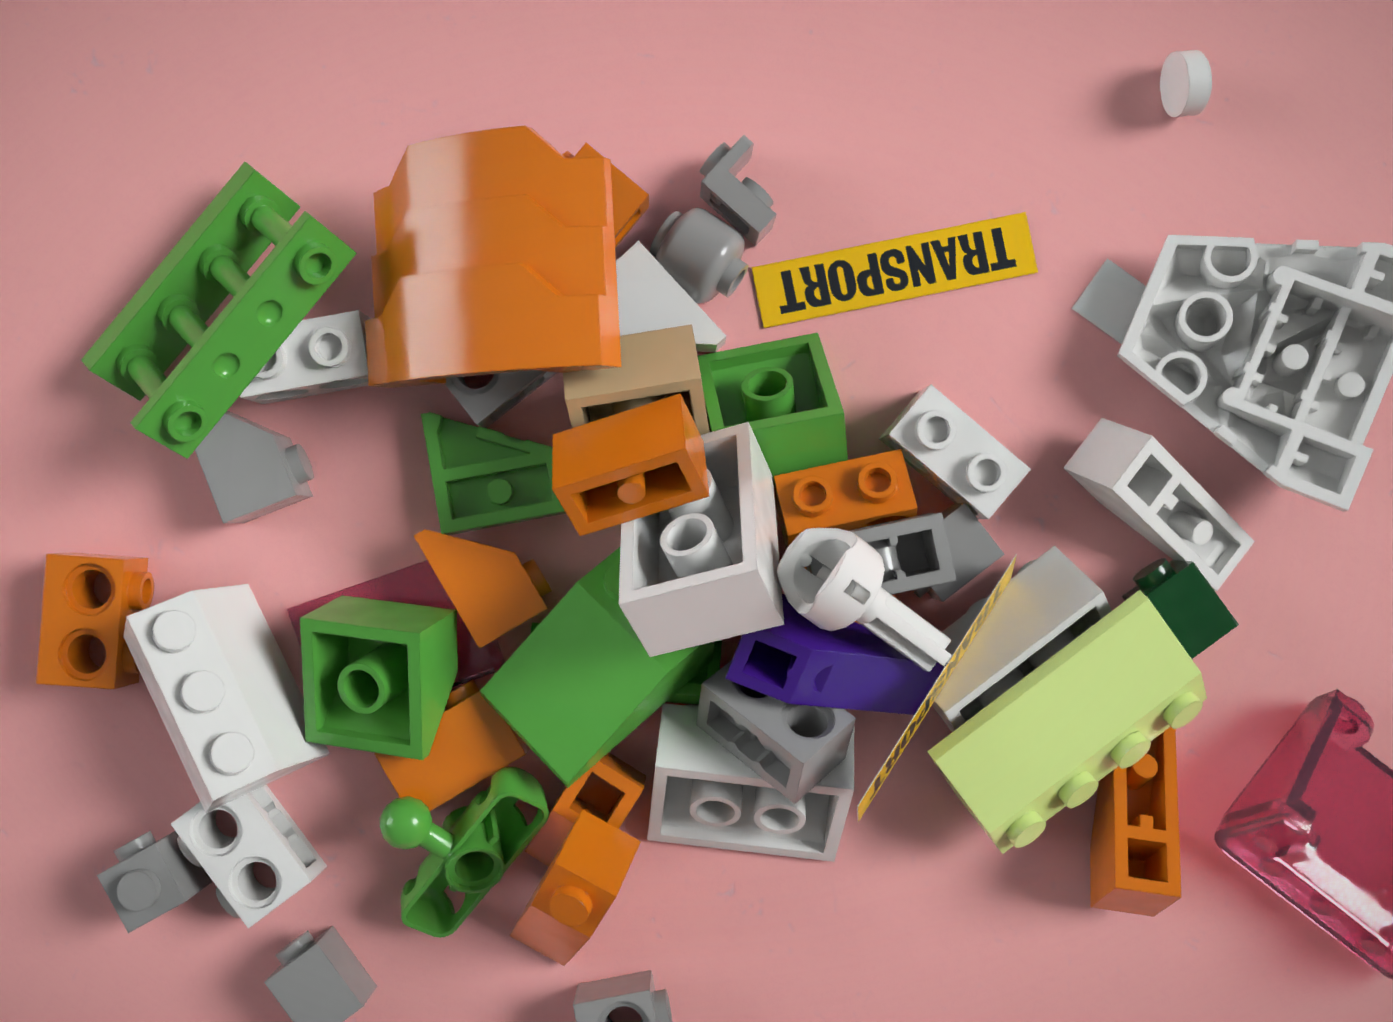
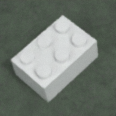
[619,422,784,657]

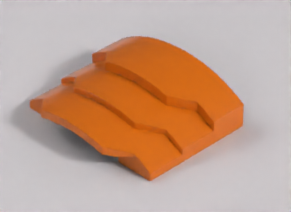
[365,125,621,388]

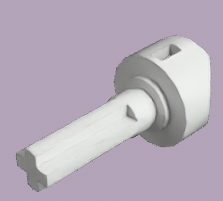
[777,528,951,672]

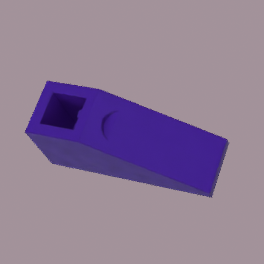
[725,594,948,715]

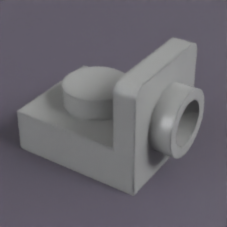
[700,135,777,247]

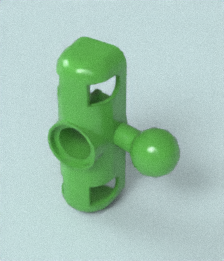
[379,767,549,938]

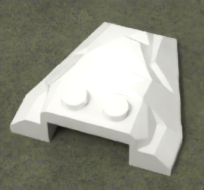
[1117,235,1393,512]

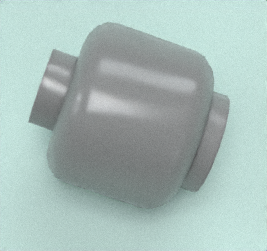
[650,208,749,304]

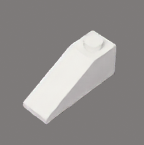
[1064,418,1255,591]

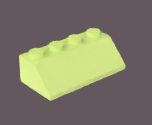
[927,590,1207,854]

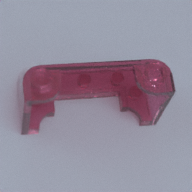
[1214,689,1393,980]

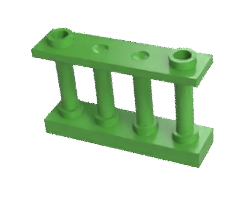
[81,162,357,459]

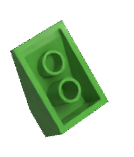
[480,547,715,788]

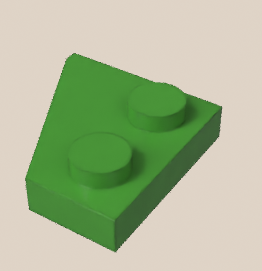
[421,412,566,535]

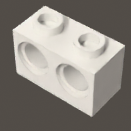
[240,310,371,404]
[879,384,1031,519]
[171,784,327,929]

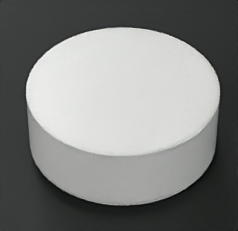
[1160,50,1212,117]

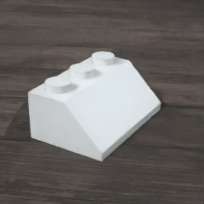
[932,546,1112,732]
[123,584,330,813]
[647,703,854,862]

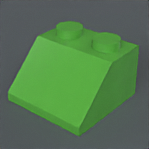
[698,333,848,483]
[300,595,458,760]

